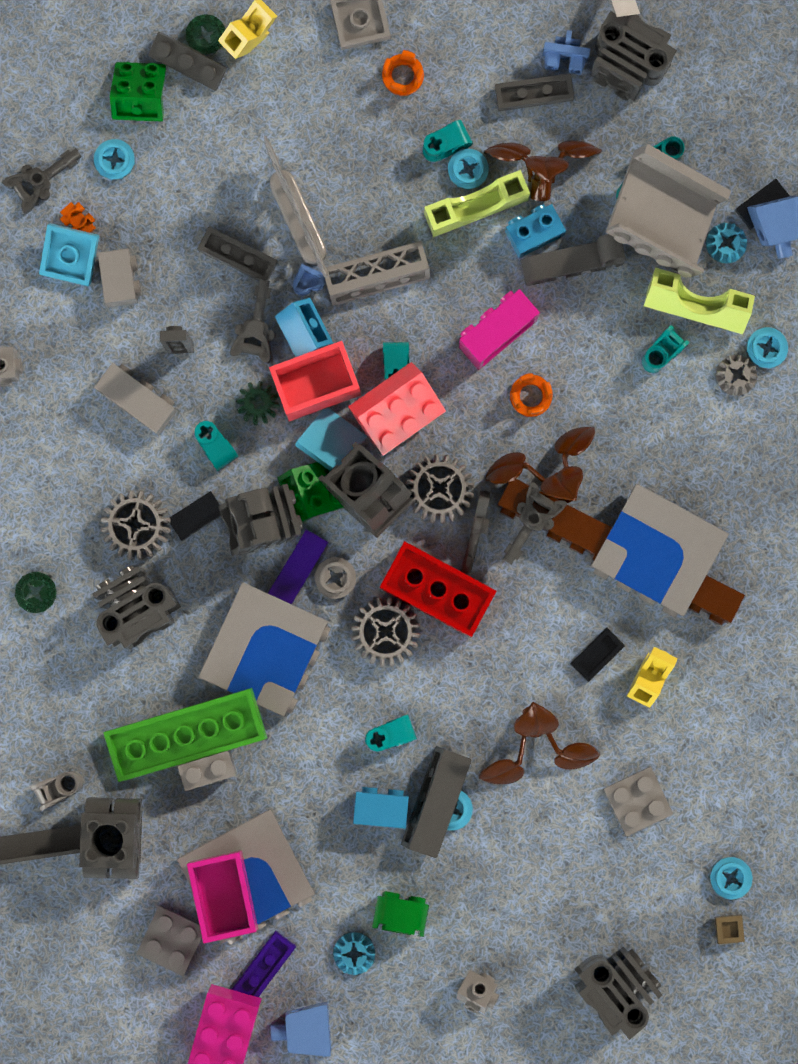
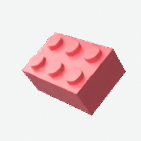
[269,341,361,422]
[348,362,446,456]

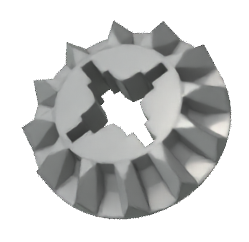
[716,354,758,396]
[315,557,356,599]

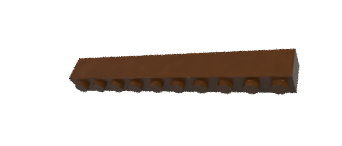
[497,479,745,626]

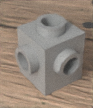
[0,347,23,387]
[457,970,500,1014]

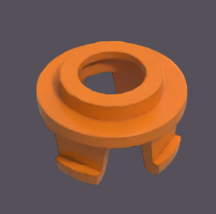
[382,50,424,96]
[510,373,553,417]

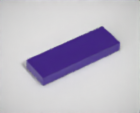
[268,529,329,604]
[231,931,297,997]

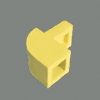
[218,0,278,59]
[627,647,678,708]

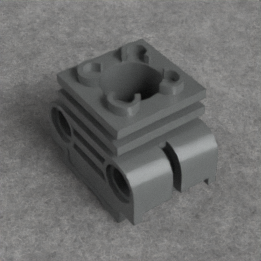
[591,11,677,101]
[318,442,414,538]
[218,484,303,556]
[92,566,181,649]
[79,797,143,879]
[575,947,662,1040]

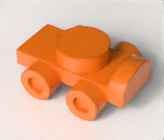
[60,202,96,233]

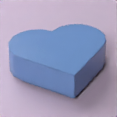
[293,264,325,296]

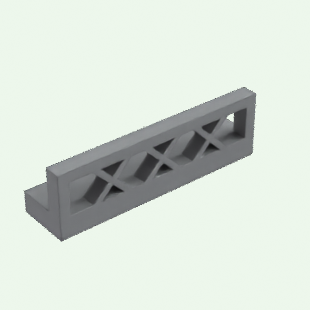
[324,241,431,306]

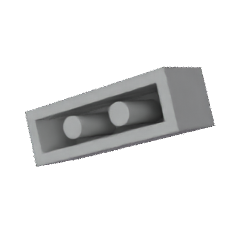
[94,363,177,436]

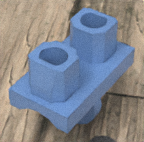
[542,30,590,75]

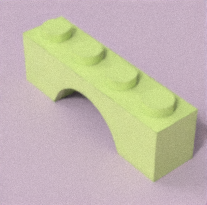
[424,170,530,237]
[644,267,755,334]

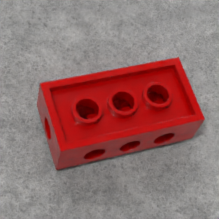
[380,541,497,638]

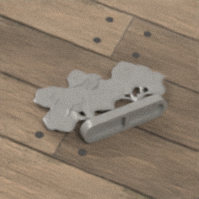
[264,135,328,278]

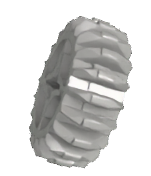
[405,454,474,524]
[101,490,171,560]
[351,597,421,667]

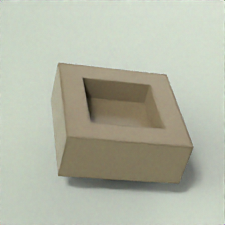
[714,914,745,944]

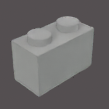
[98,248,142,308]
[177,750,237,791]

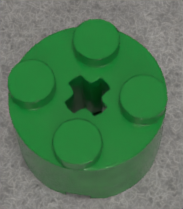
[372,891,429,937]

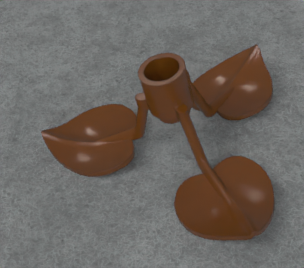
[484,140,602,201]
[485,427,595,503]
[479,702,600,784]

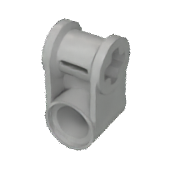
[30,771,83,811]

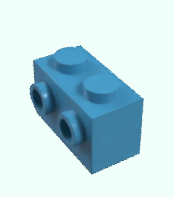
[505,204,566,258]
[275,298,333,357]
[353,787,409,829]

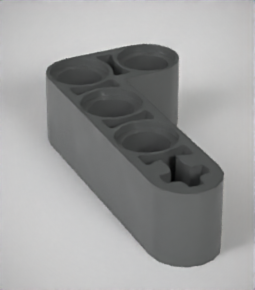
[520,234,626,286]

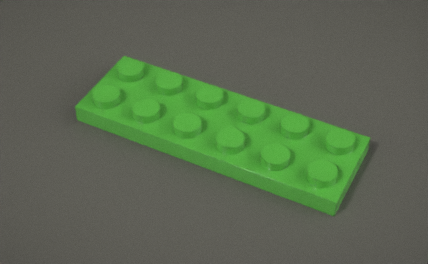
[103,688,267,782]

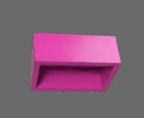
[458,289,540,371]
[187,850,258,944]
[188,984,262,1064]

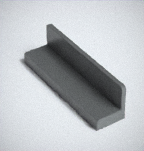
[401,746,471,858]
[0,825,81,865]

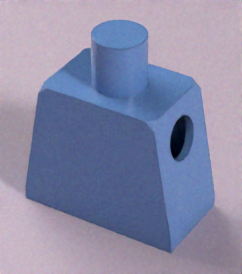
[747,196,798,259]
[271,1002,331,1057]

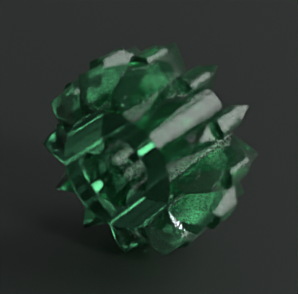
[236,381,280,426]

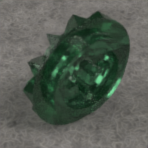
[186,14,226,55]
[14,572,57,613]

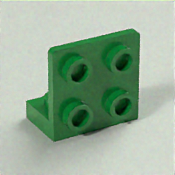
[110,62,166,122]
[277,462,344,523]

